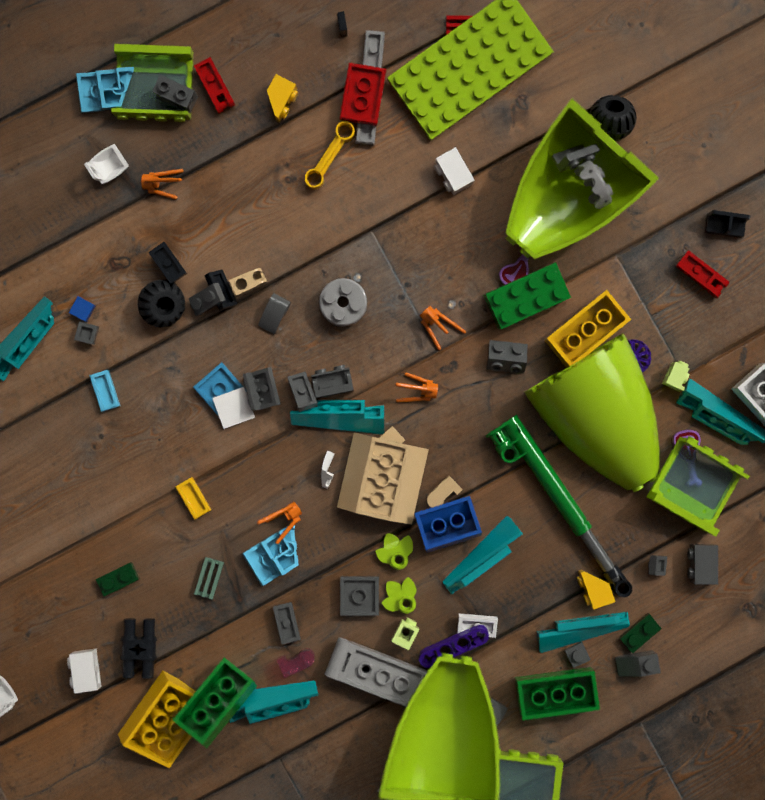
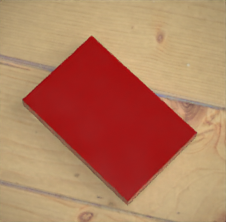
[339,63,386,126]

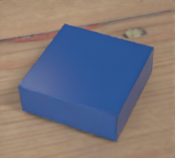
[69,296,96,322]

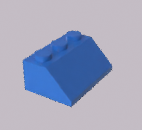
[414,496,482,553]

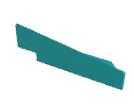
[0,297,54,381]
[676,379,765,445]
[290,400,384,434]
[443,516,523,594]
[537,612,630,653]
[229,681,319,724]

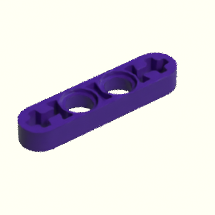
[419,625,489,668]

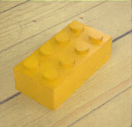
[544,290,631,368]

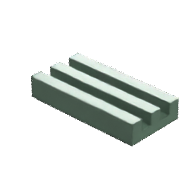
[194,557,224,600]

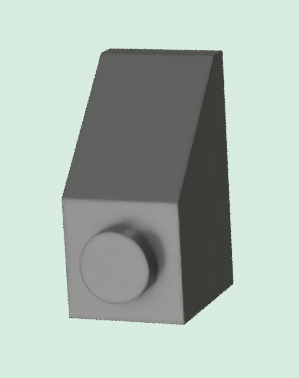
[615,650,661,677]

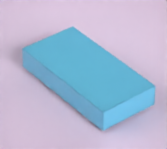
[89,370,120,412]

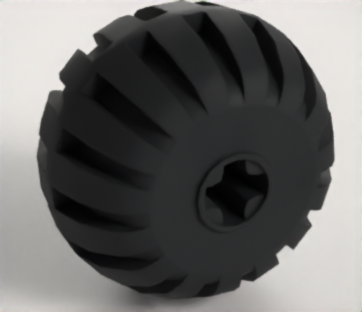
[589,95,637,141]
[137,280,185,328]

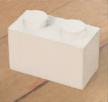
[434,147,475,195]
[67,648,102,693]

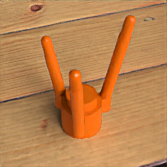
[141,169,184,200]
[420,306,466,350]
[396,372,438,403]
[257,501,302,544]

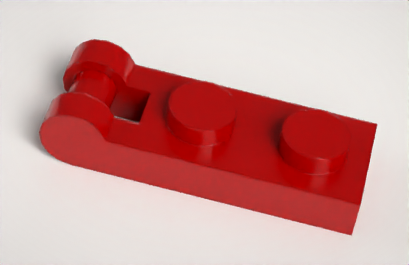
[194,57,235,114]
[676,250,729,298]

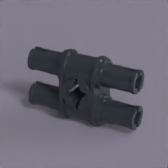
[120,618,157,679]

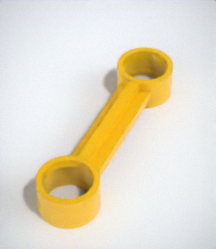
[305,121,355,190]

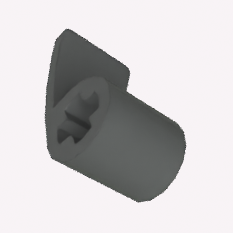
[258,293,291,334]

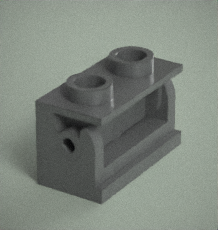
[152,75,198,114]
[311,365,354,398]
[687,544,718,585]

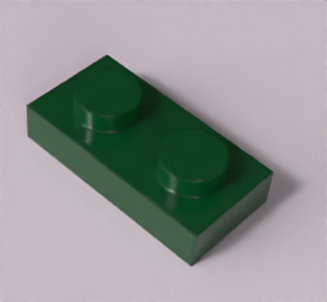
[96,562,140,596]
[619,613,662,654]

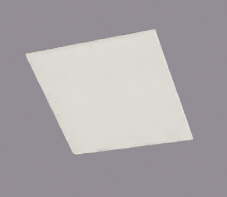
[212,387,255,429]

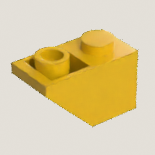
[267,74,298,123]
[577,570,615,610]

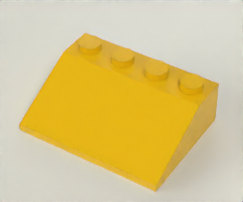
[118,671,196,768]

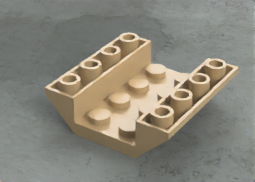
[337,432,429,524]

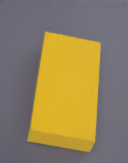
[175,477,212,520]

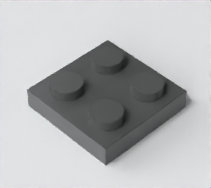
[340,576,379,616]

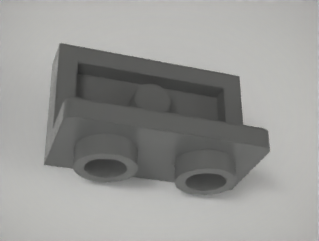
[551,144,600,173]
[486,340,528,374]
[243,367,280,411]

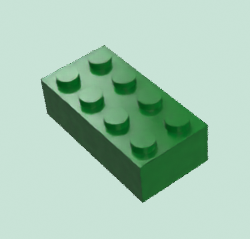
[483,262,571,329]
[173,657,257,749]
[515,667,600,720]

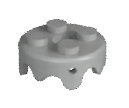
[574,160,614,209]
[319,278,367,327]

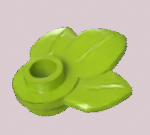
[376,533,413,570]
[382,577,417,614]

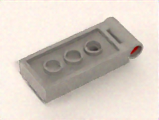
[325,637,427,707]

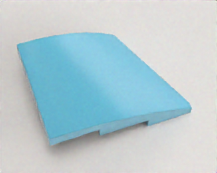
[76,67,134,113]
[242,525,299,586]

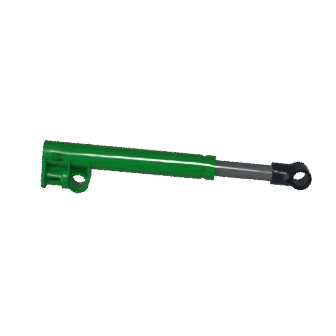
[485,415,633,597]

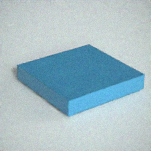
[193,362,247,416]

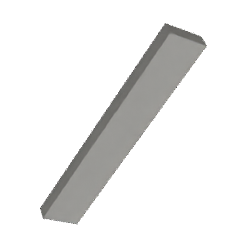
[356,30,385,146]

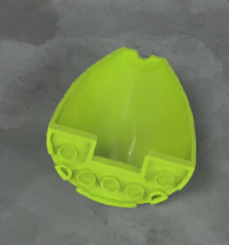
[505,98,659,259]
[524,333,660,492]
[379,653,500,800]

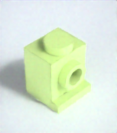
[662,361,690,392]
[391,618,419,650]

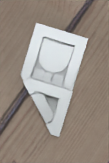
[321,451,335,489]

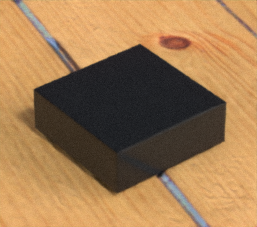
[337,11,348,37]

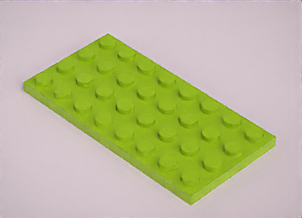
[387,0,554,141]

